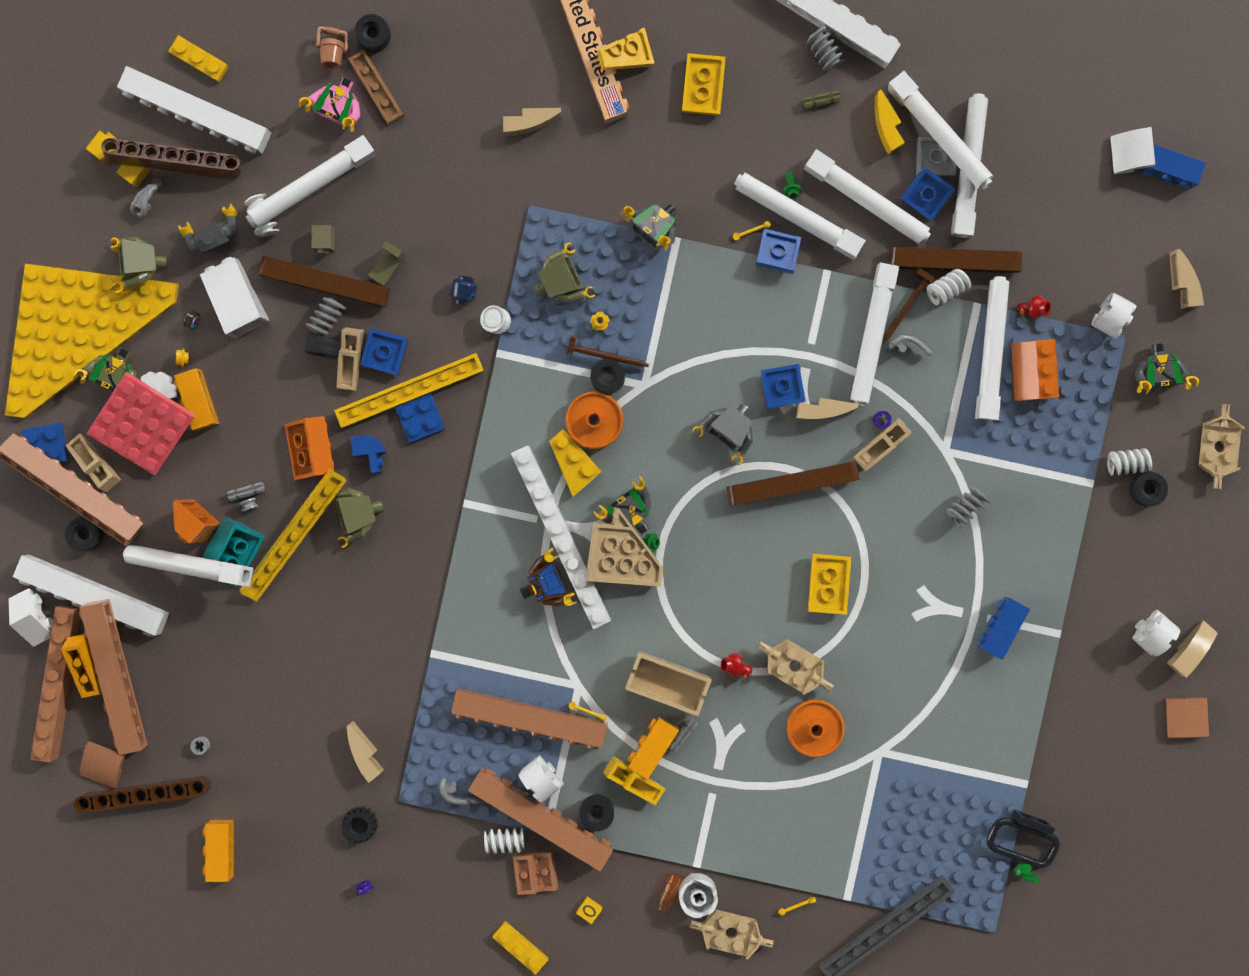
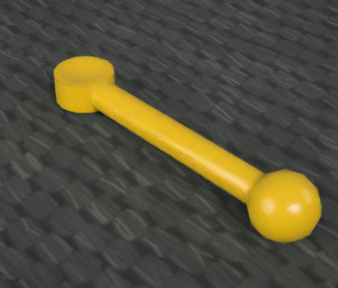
[733,221,771,241]
[569,702,607,722]
[778,897,816,916]

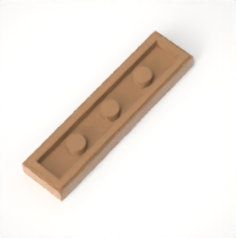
[348,49,404,126]

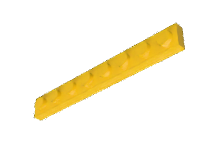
[334,353,484,428]
[240,469,347,602]

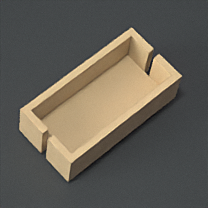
[625,650,712,716]

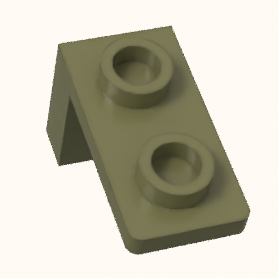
[369,241,406,286]

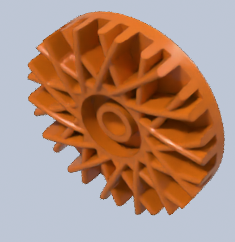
[566,391,623,449]
[786,698,845,758]

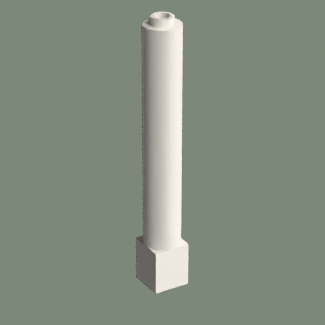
[888,71,993,189]
[950,94,988,239]
[245,135,375,228]
[804,149,931,244]
[734,173,866,260]
[850,262,899,407]
[974,276,1009,421]
[123,544,253,587]

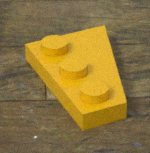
[597,27,655,70]
[549,428,602,497]

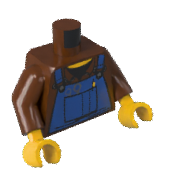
[520,548,577,607]

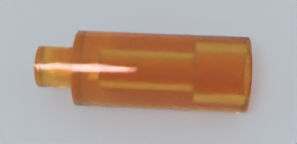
[658,872,683,912]

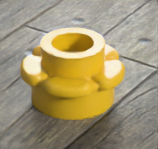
[590,312,609,331]
[176,349,189,367]

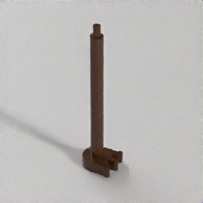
[882,268,935,345]
[567,335,649,368]

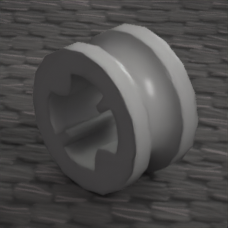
[239,498,259,512]
[190,736,210,755]

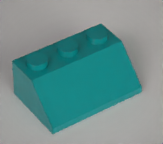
[202,516,265,586]

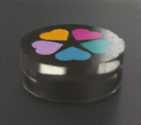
[184,311,201,331]

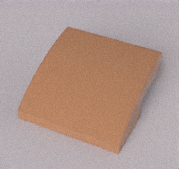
[1166,697,1209,738]
[80,741,125,788]
[513,851,558,895]

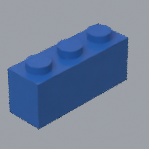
[1137,144,1206,189]
[978,597,1030,660]

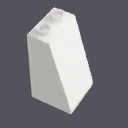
[200,257,270,338]

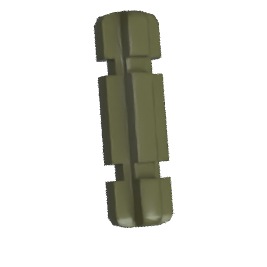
[803,91,841,109]

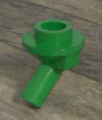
[783,172,802,200]
[642,533,660,552]
[1013,863,1039,884]

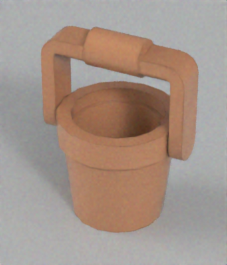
[316,26,348,70]

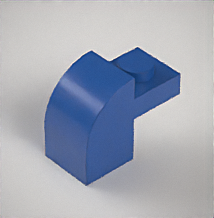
[350,435,387,473]

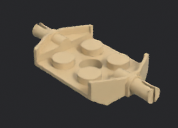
[1198,404,1245,489]
[757,639,834,695]
[690,909,774,959]

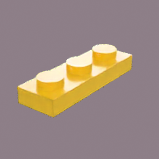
[168,35,229,83]
[492,921,548,975]

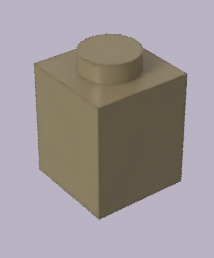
[312,225,335,255]

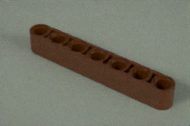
[101,138,241,179]
[889,247,1022,273]
[258,256,390,308]
[726,461,860,506]
[74,776,211,813]

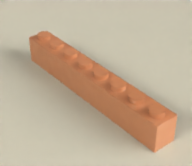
[0,433,143,547]
[79,599,148,755]
[31,605,81,763]
[451,688,608,750]
[468,768,613,872]

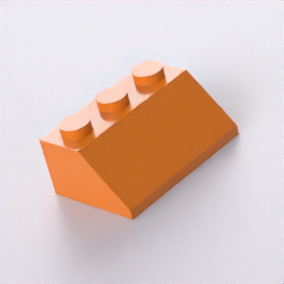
[1010,339,1059,401]
[284,416,334,481]
[173,499,220,544]

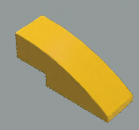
[874,89,905,155]
[603,756,666,806]

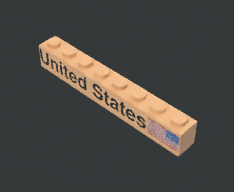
[560,0,629,124]

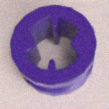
[873,411,892,428]
[354,879,374,896]

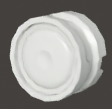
[480,305,511,335]

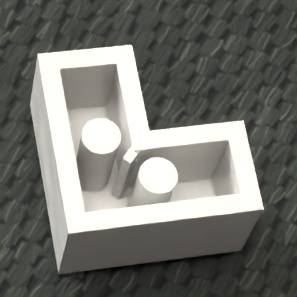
[9,588,53,647]

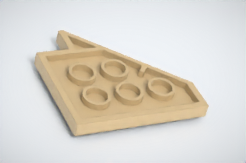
[585,507,663,587]

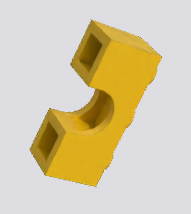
[86,131,151,188]

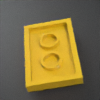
[682,53,726,116]
[807,554,851,615]

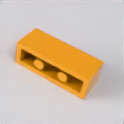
[174,368,219,431]
[61,634,101,698]
[627,716,679,780]
[203,820,234,882]

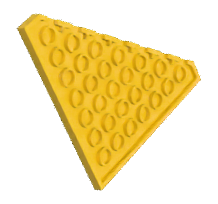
[5,264,179,418]

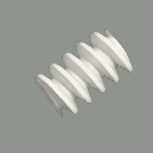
[245,194,280,237]
[927,269,971,305]
[1107,448,1152,476]
[484,828,525,854]

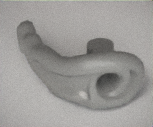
[130,178,162,219]
[888,335,932,357]
[440,778,481,805]

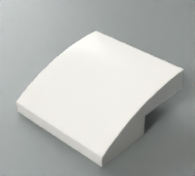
[1110,127,1155,175]

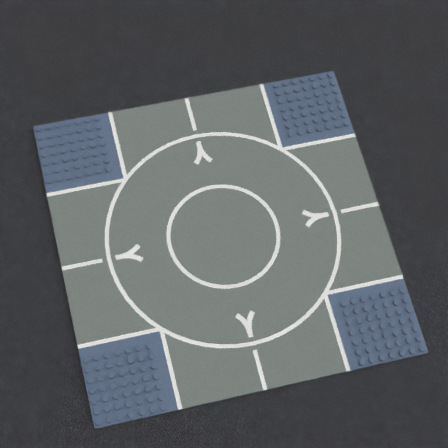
[399,206,1125,932]

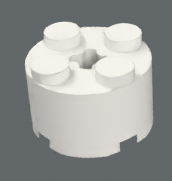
[1091,292,1137,339]
[1132,610,1180,657]
[519,755,564,803]
[678,873,718,918]

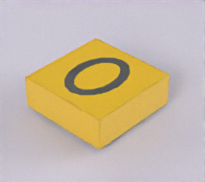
[576,896,603,924]

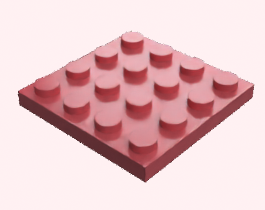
[87,372,195,475]

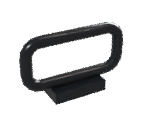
[986,809,1060,868]

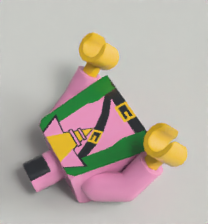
[299,78,361,132]

